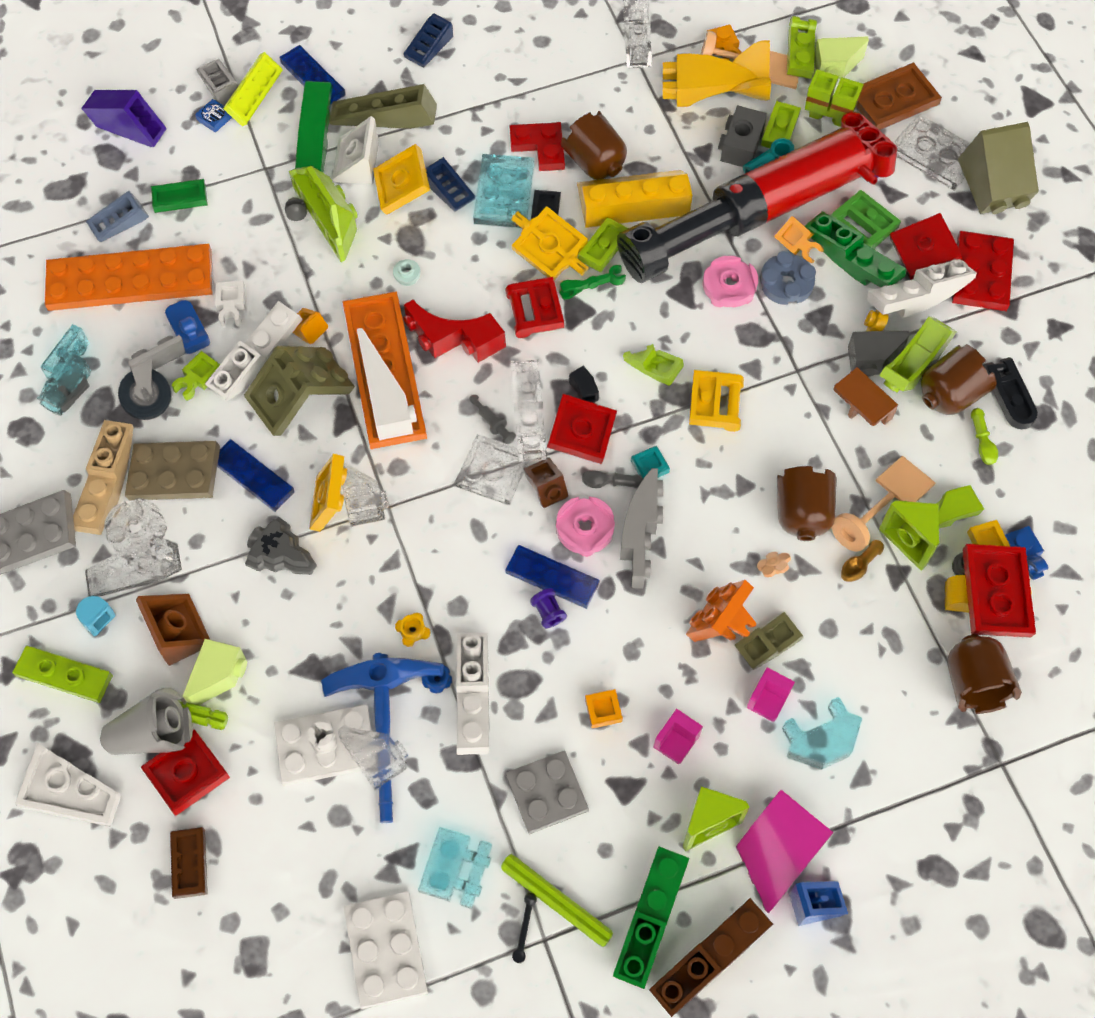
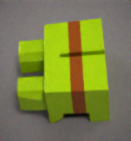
[805,69,864,127]

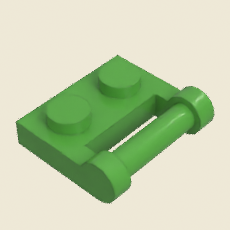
[830,190,901,250]

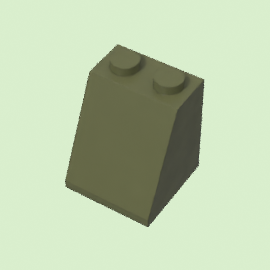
[958,121,1039,214]

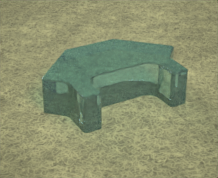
[782,697,862,770]

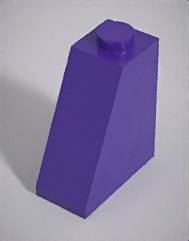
[81,90,167,147]

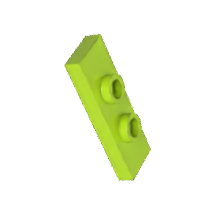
[12,645,113,703]

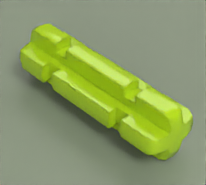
[178,700,228,730]

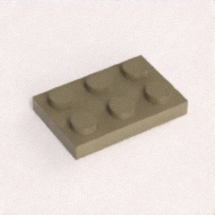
[125,441,220,501]

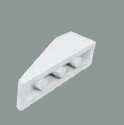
[357,328,417,440]

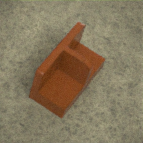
[833,367,898,426]

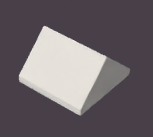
[332,116,379,185]

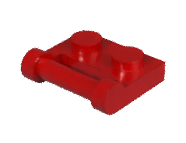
[505,277,564,338]

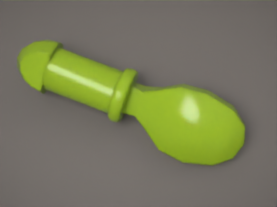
[971,408,998,465]

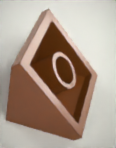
[136,594,210,666]

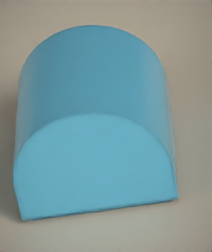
[76,596,116,637]

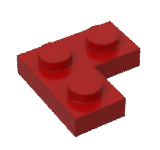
[509,122,565,171]

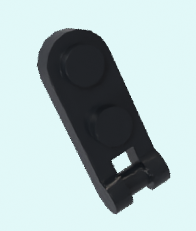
[982,357,1038,430]

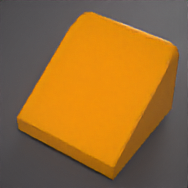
[292,308,328,344]

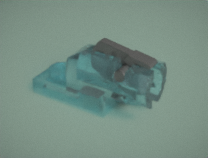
[37,324,92,416]

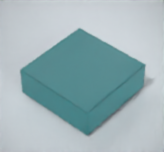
[631,445,670,479]

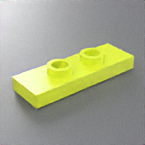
[223,52,283,126]

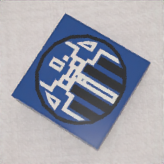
[195,99,232,133]

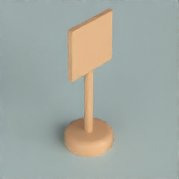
[701,30,798,89]
[832,456,936,552]

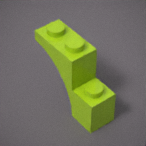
[879,316,957,393]

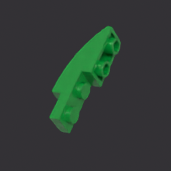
[805,211,906,288]
[612,846,690,989]

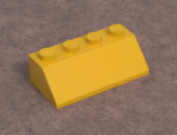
[577,170,693,228]

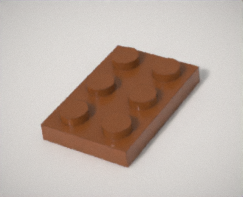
[856,62,942,130]

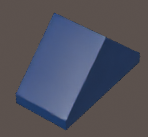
[789,881,848,926]

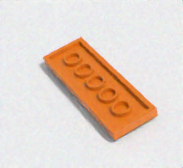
[45,244,213,311]
[342,291,427,449]

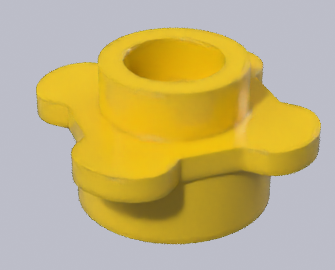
[864,310,889,331]
[395,613,431,647]

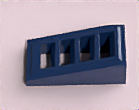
[403,13,454,68]
[426,157,476,212]

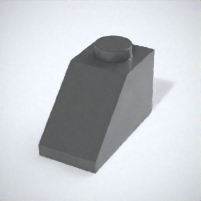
[848,331,910,377]

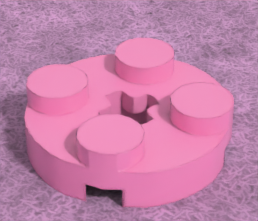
[703,256,758,307]
[556,496,615,557]

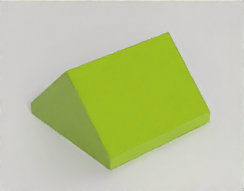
[879,500,939,571]
[683,786,750,852]

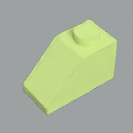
[814,36,869,79]
[183,639,247,705]

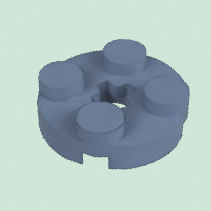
[760,251,816,305]

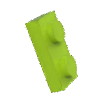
[761,101,801,148]
[578,217,629,273]

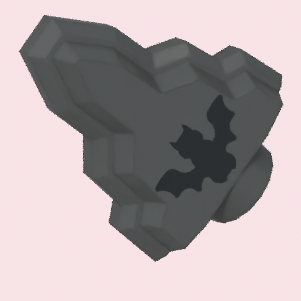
[245,517,317,575]

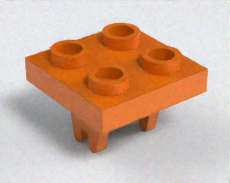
[686,580,756,642]

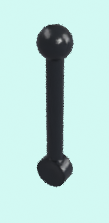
[512,893,537,964]

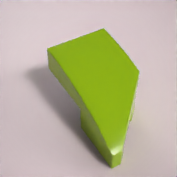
[623,344,684,386]

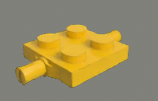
[511,206,589,281]

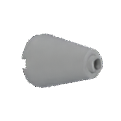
[100,688,193,755]

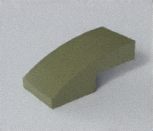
[734,612,804,670]

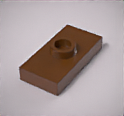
[170,827,208,899]

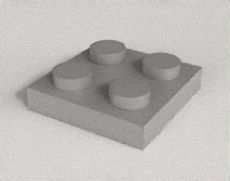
[506,750,589,835]

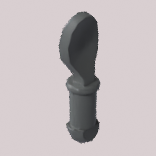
[582,471,643,488]

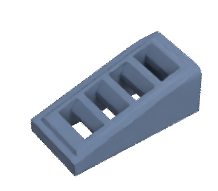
[86,191,149,242]

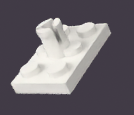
[274,704,378,786]

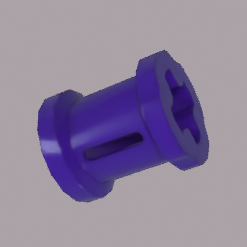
[530,588,567,629]

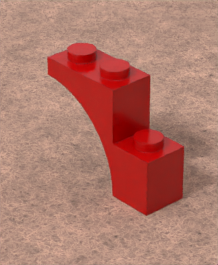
[403,299,506,363]

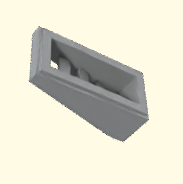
[196,59,238,106]

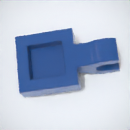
[1005,526,1049,580]

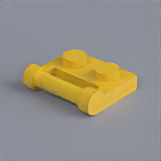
[689,370,744,432]

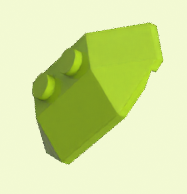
[289,166,358,262]

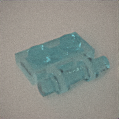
[418,827,492,909]

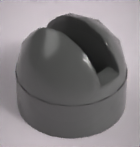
[285,197,307,221]

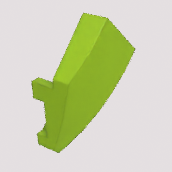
[936,485,985,529]

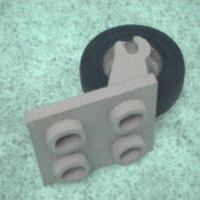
[118,335,185,420]

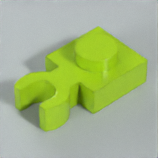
[171,351,220,401]

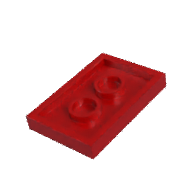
[952,231,1014,312]
[962,544,1036,638]

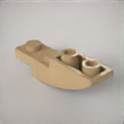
[73,420,134,535]

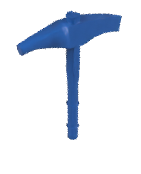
[321,652,444,823]

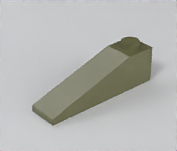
[329,84,437,129]

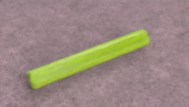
[501,854,613,947]

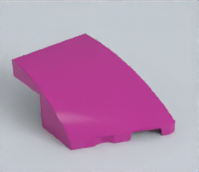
[736,790,833,914]

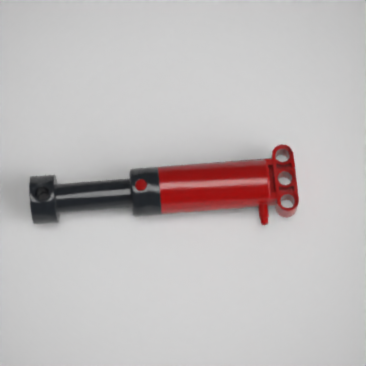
[617,112,897,283]

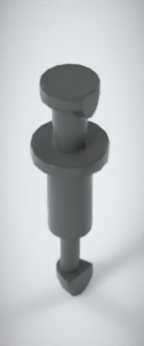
[469,395,516,445]

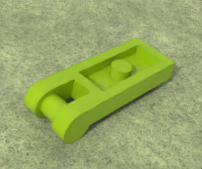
[787,16,817,79]

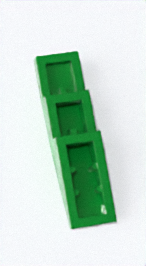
[295,81,332,172]

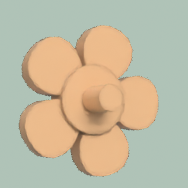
[757,551,791,577]

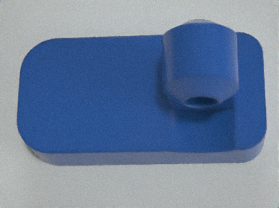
[165,300,210,354]

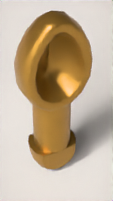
[841,540,884,582]

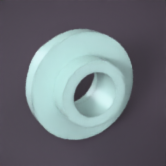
[393,259,421,286]

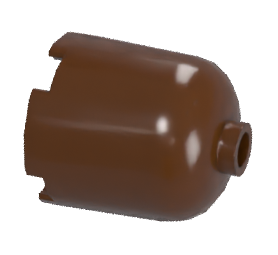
[561,111,627,180]
[920,344,997,415]
[777,466,837,541]
[947,634,1022,714]

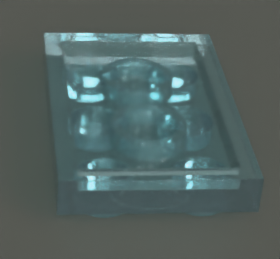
[473,154,535,228]

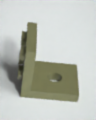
[244,346,355,436]

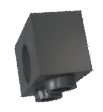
[718,105,767,167]

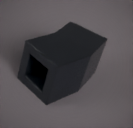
[569,365,599,403]

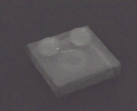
[455,434,531,505]

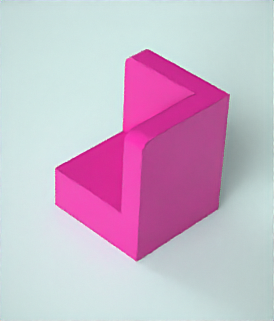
[747,667,795,722]
[653,708,703,764]

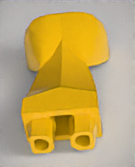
[663,40,771,107]

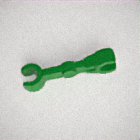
[559,265,626,300]

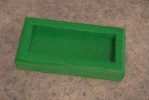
[151,179,208,213]

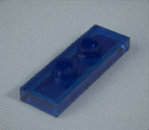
[279,45,346,105]
[217,439,295,512]
[505,545,600,609]

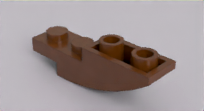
[649,898,774,1017]

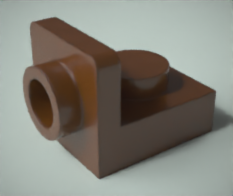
[523,457,569,508]

